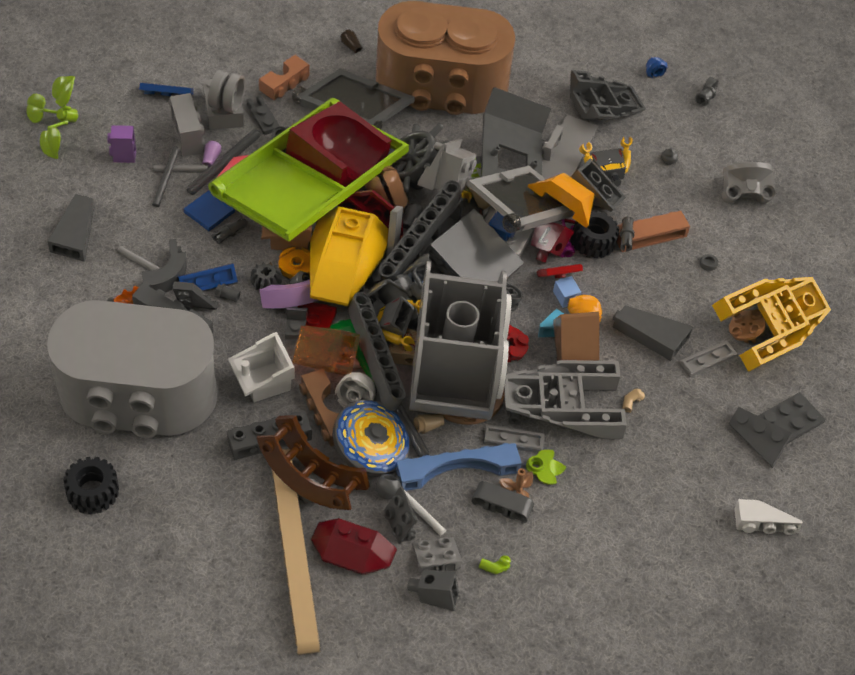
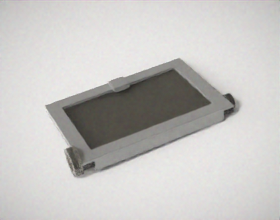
[467,166,575,233]

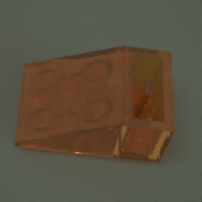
[292,325,360,376]

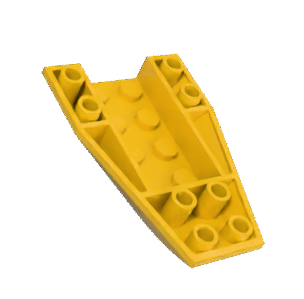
[310,206,389,306]

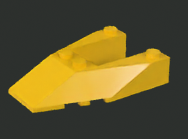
[712,277,831,372]

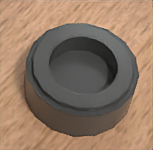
[699,254,718,271]

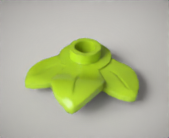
[526,449,566,485]

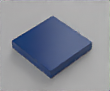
[183,190,235,231]

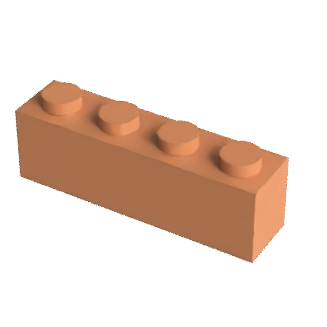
[617,211,690,252]

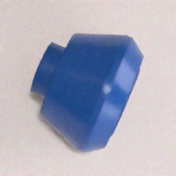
[646,57,668,78]

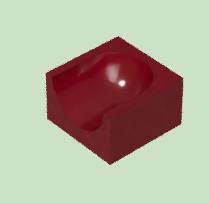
[286,101,392,187]

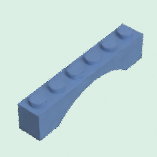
[396,443,521,491]

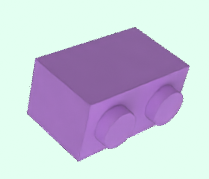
[107,125,136,163]

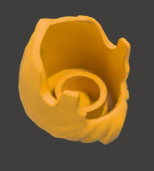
[567,295,602,323]

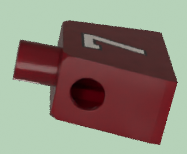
[531,222,574,263]

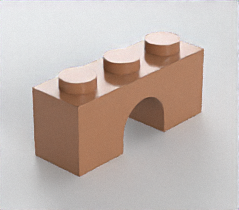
[259,55,310,100]

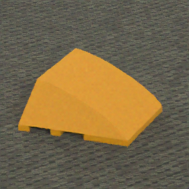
[527,173,595,228]

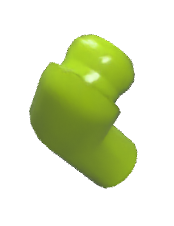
[479,555,511,574]

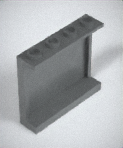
[424,209,524,282]

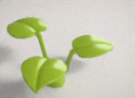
[26,76,78,159]

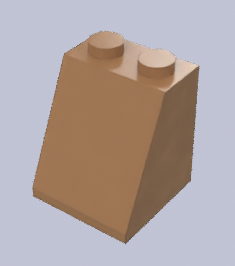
[553,312,599,361]

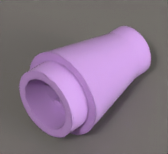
[202,141,222,167]

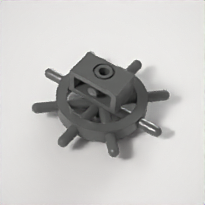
[382,123,450,192]

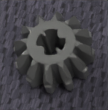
[251,262,282,290]

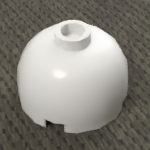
[335,372,376,408]

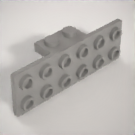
[542,115,598,179]

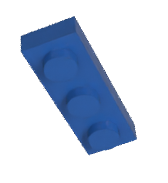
[139,83,194,96]
[178,263,238,290]

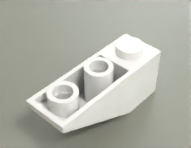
[734,499,802,535]

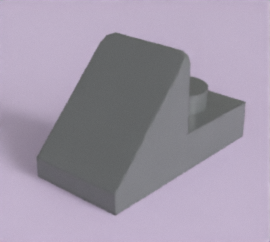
[285,307,308,340]

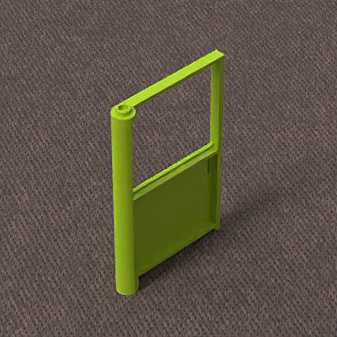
[208,98,409,241]

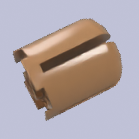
[365,166,409,212]

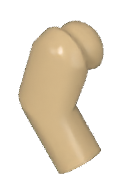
[622,388,645,413]

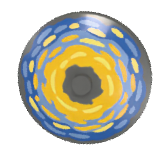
[332,400,411,477]

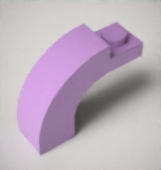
[260,279,318,309]

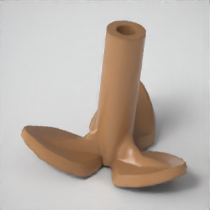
[499,468,533,497]

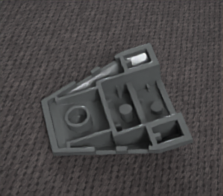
[570,70,646,120]

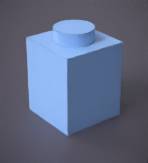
[553,276,582,308]

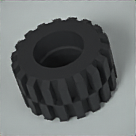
[570,211,620,258]
[63,457,119,514]

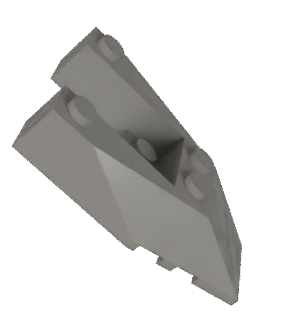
[504,360,627,439]

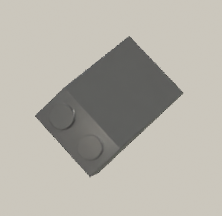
[570,158,626,212]

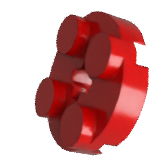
[507,325,529,362]

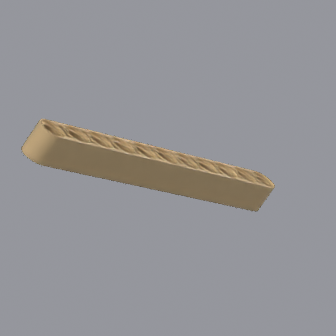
[272,449,320,655]

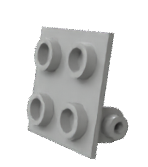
[413,537,462,573]

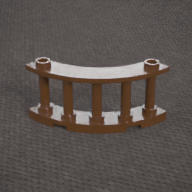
[256,415,370,510]

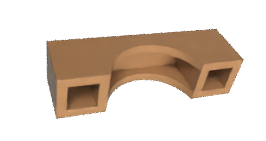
[299,369,339,447]

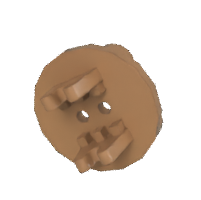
[729,309,767,343]

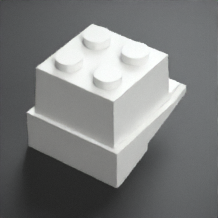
[228,332,295,402]

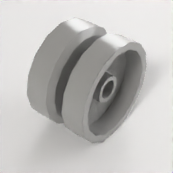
[208,70,245,113]

